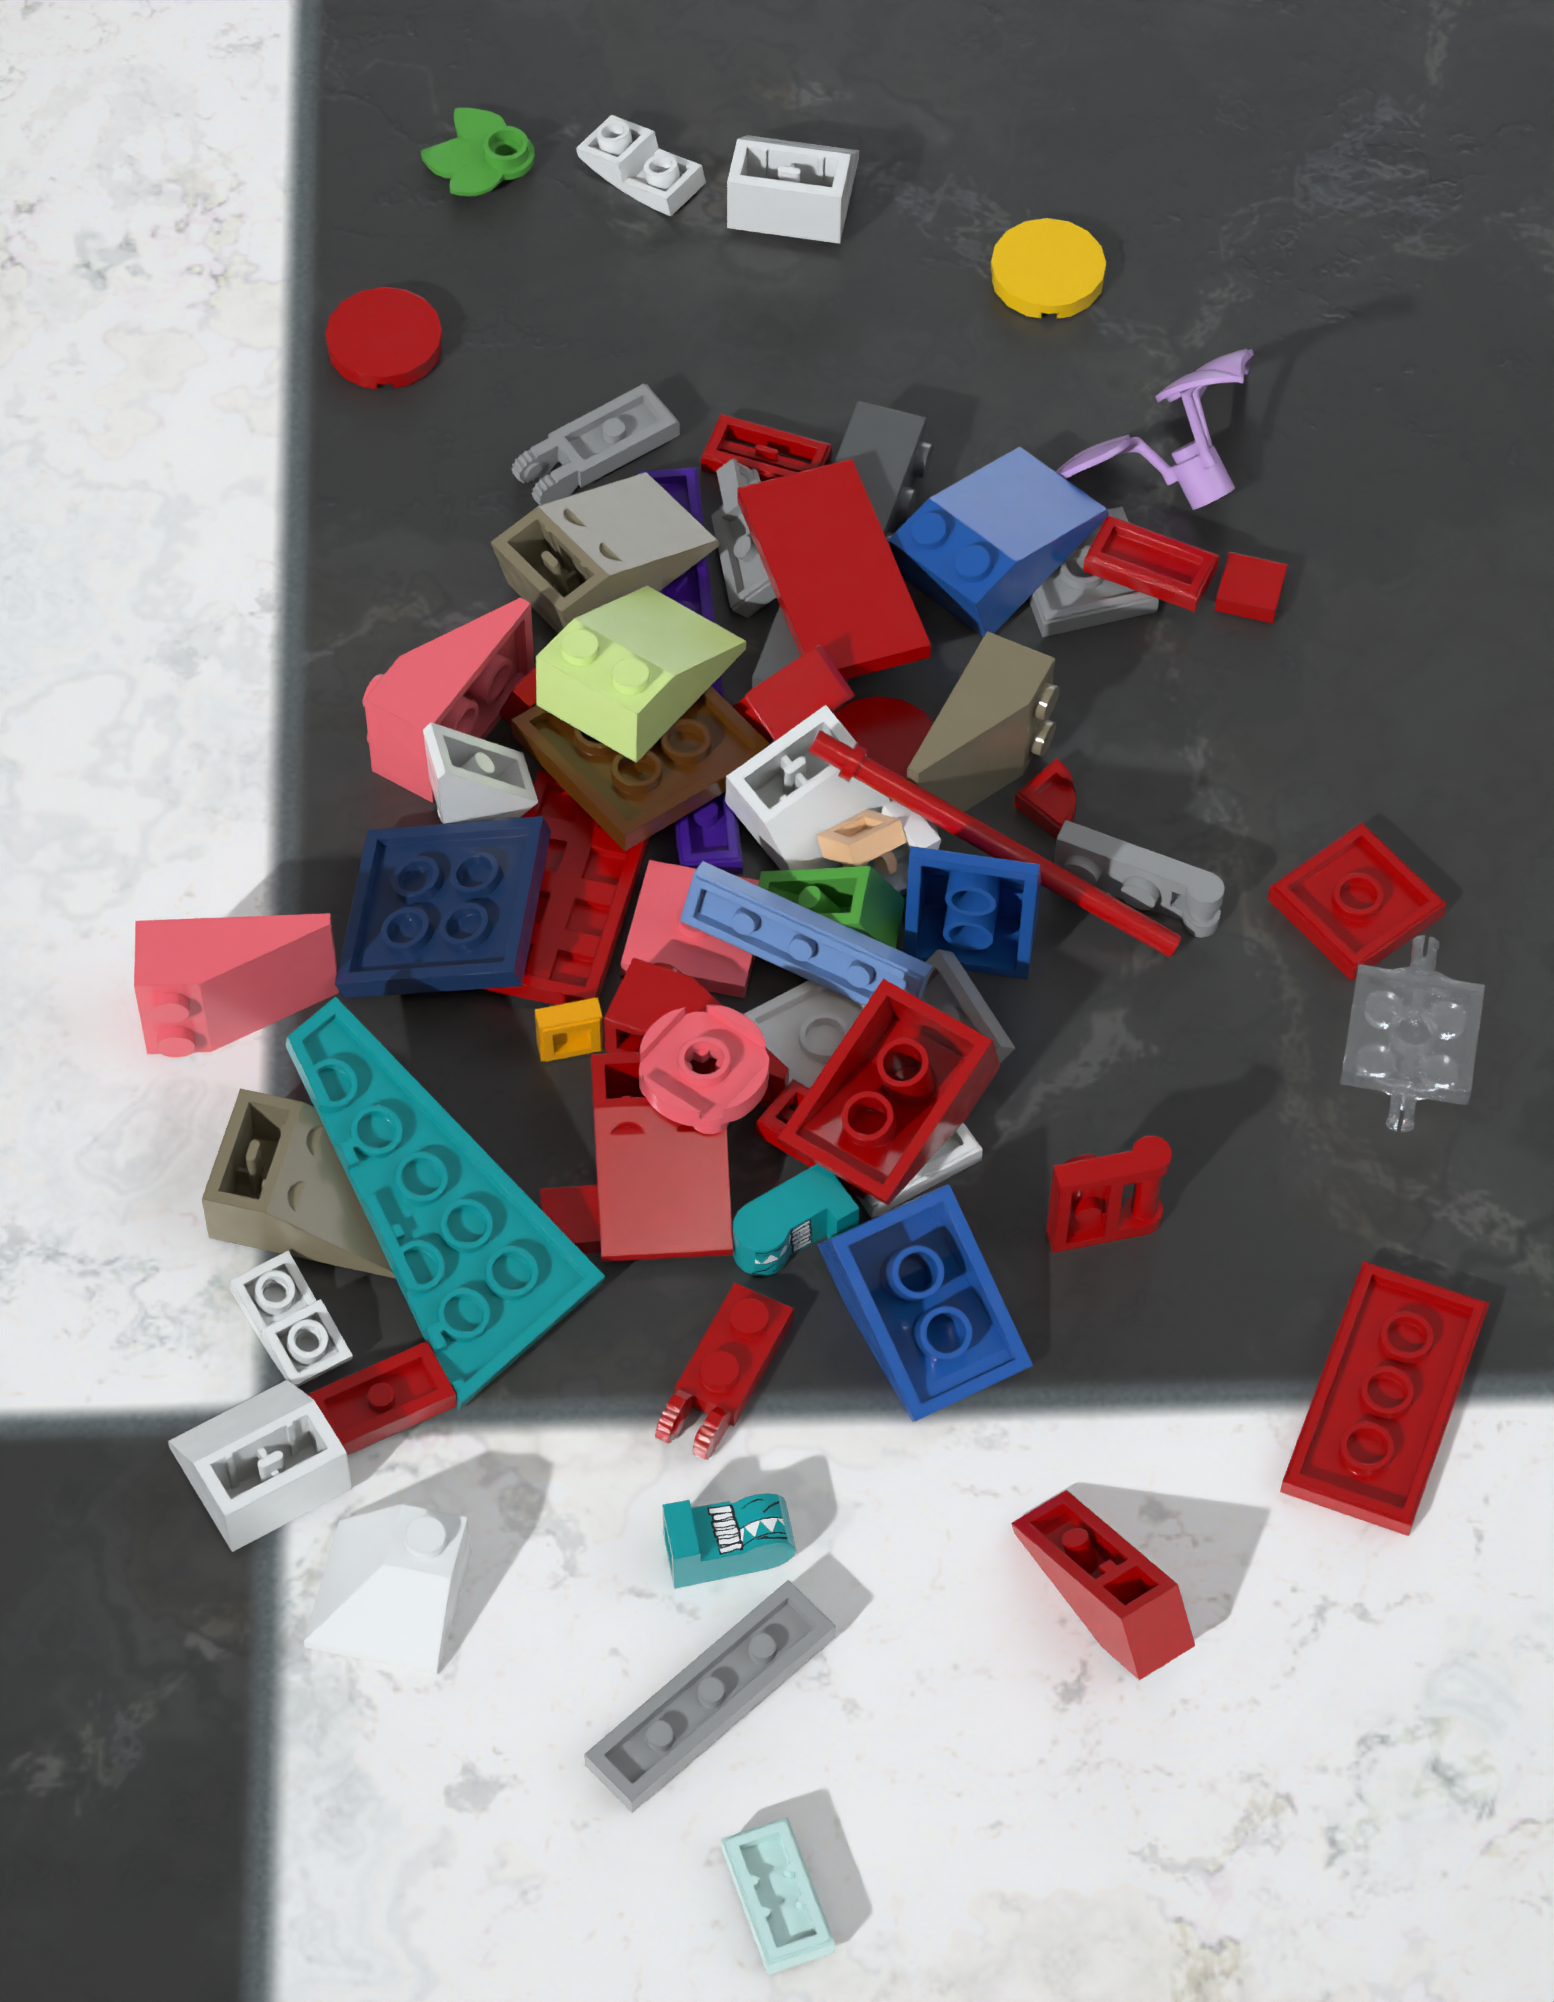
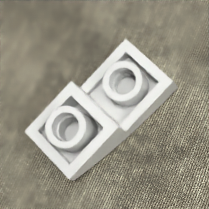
[576,115,706,216]
[229,1251,353,1387]

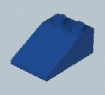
[888,447,1109,637]
[904,846,1042,979]
[817,1184,1033,1422]

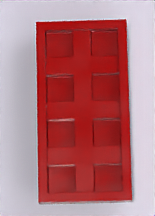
[483,770,651,1005]

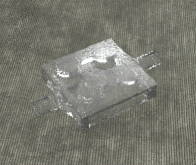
[1340,935,1485,1132]

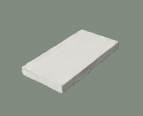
[744,980,983,1218]

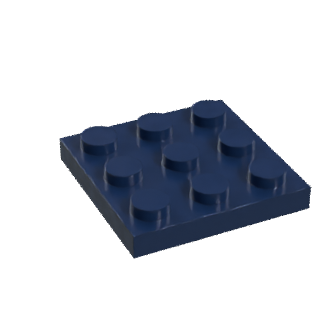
[335,816,551,998]

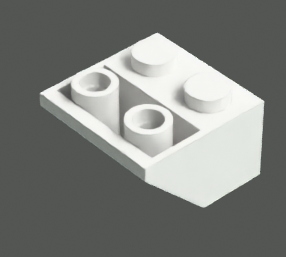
[727,135,859,244]
[725,705,890,870]
[168,1380,352,1552]

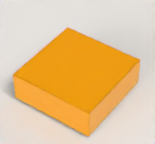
[535,997,604,1062]

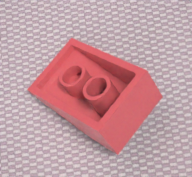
[363,597,535,803]
[134,913,339,1057]

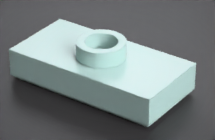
[721,1817,835,1975]

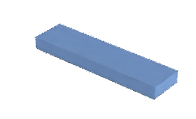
[680,861,933,1006]

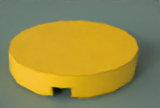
[990,218,1106,319]

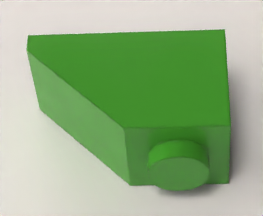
[758,866,905,949]

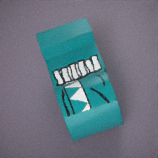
[733,1164,859,1276]
[662,1493,797,1589]

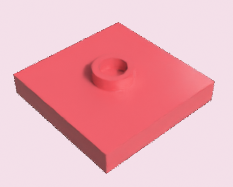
[621,860,759,998]

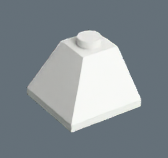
[304,1503,472,1675]

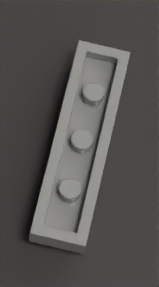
[584,1580,836,1813]

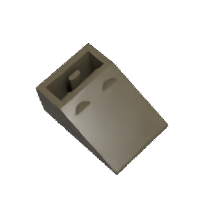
[491,472,719,634]
[202,1088,396,1279]

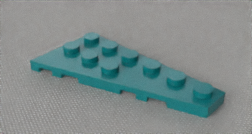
[285,996,605,1411]

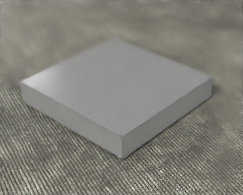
[1028,507,1159,637]

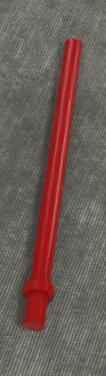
[808,730,1182,958]

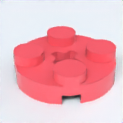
[639,1005,769,1134]

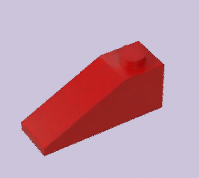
[604,957,789,1107]
[1011,1490,1196,1680]

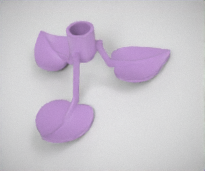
[1056,349,1255,510]

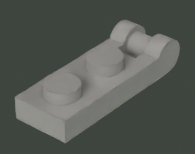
[1054,820,1225,938]

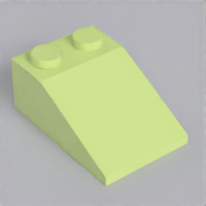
[536,586,746,763]

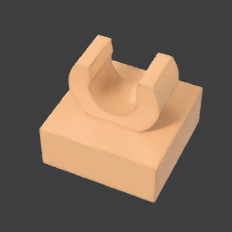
[816,809,907,875]

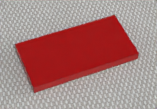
[737,459,931,680]
[1280,1261,1489,1536]

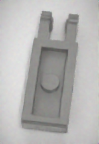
[511,384,680,506]

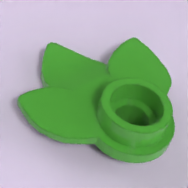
[421,108,535,196]

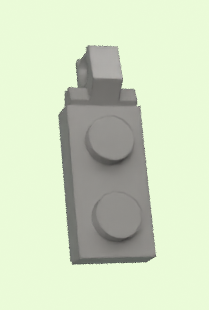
[711,458,776,618]

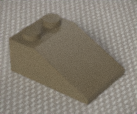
[907,631,1060,829]

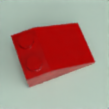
[777,978,1001,1205]

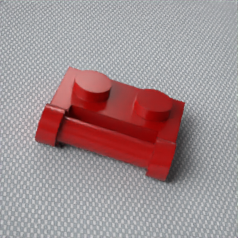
[1046,1136,1172,1253]

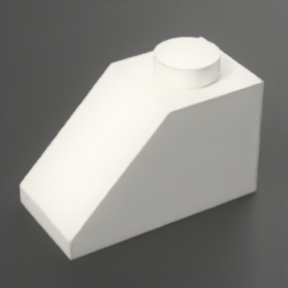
[423,722,538,824]

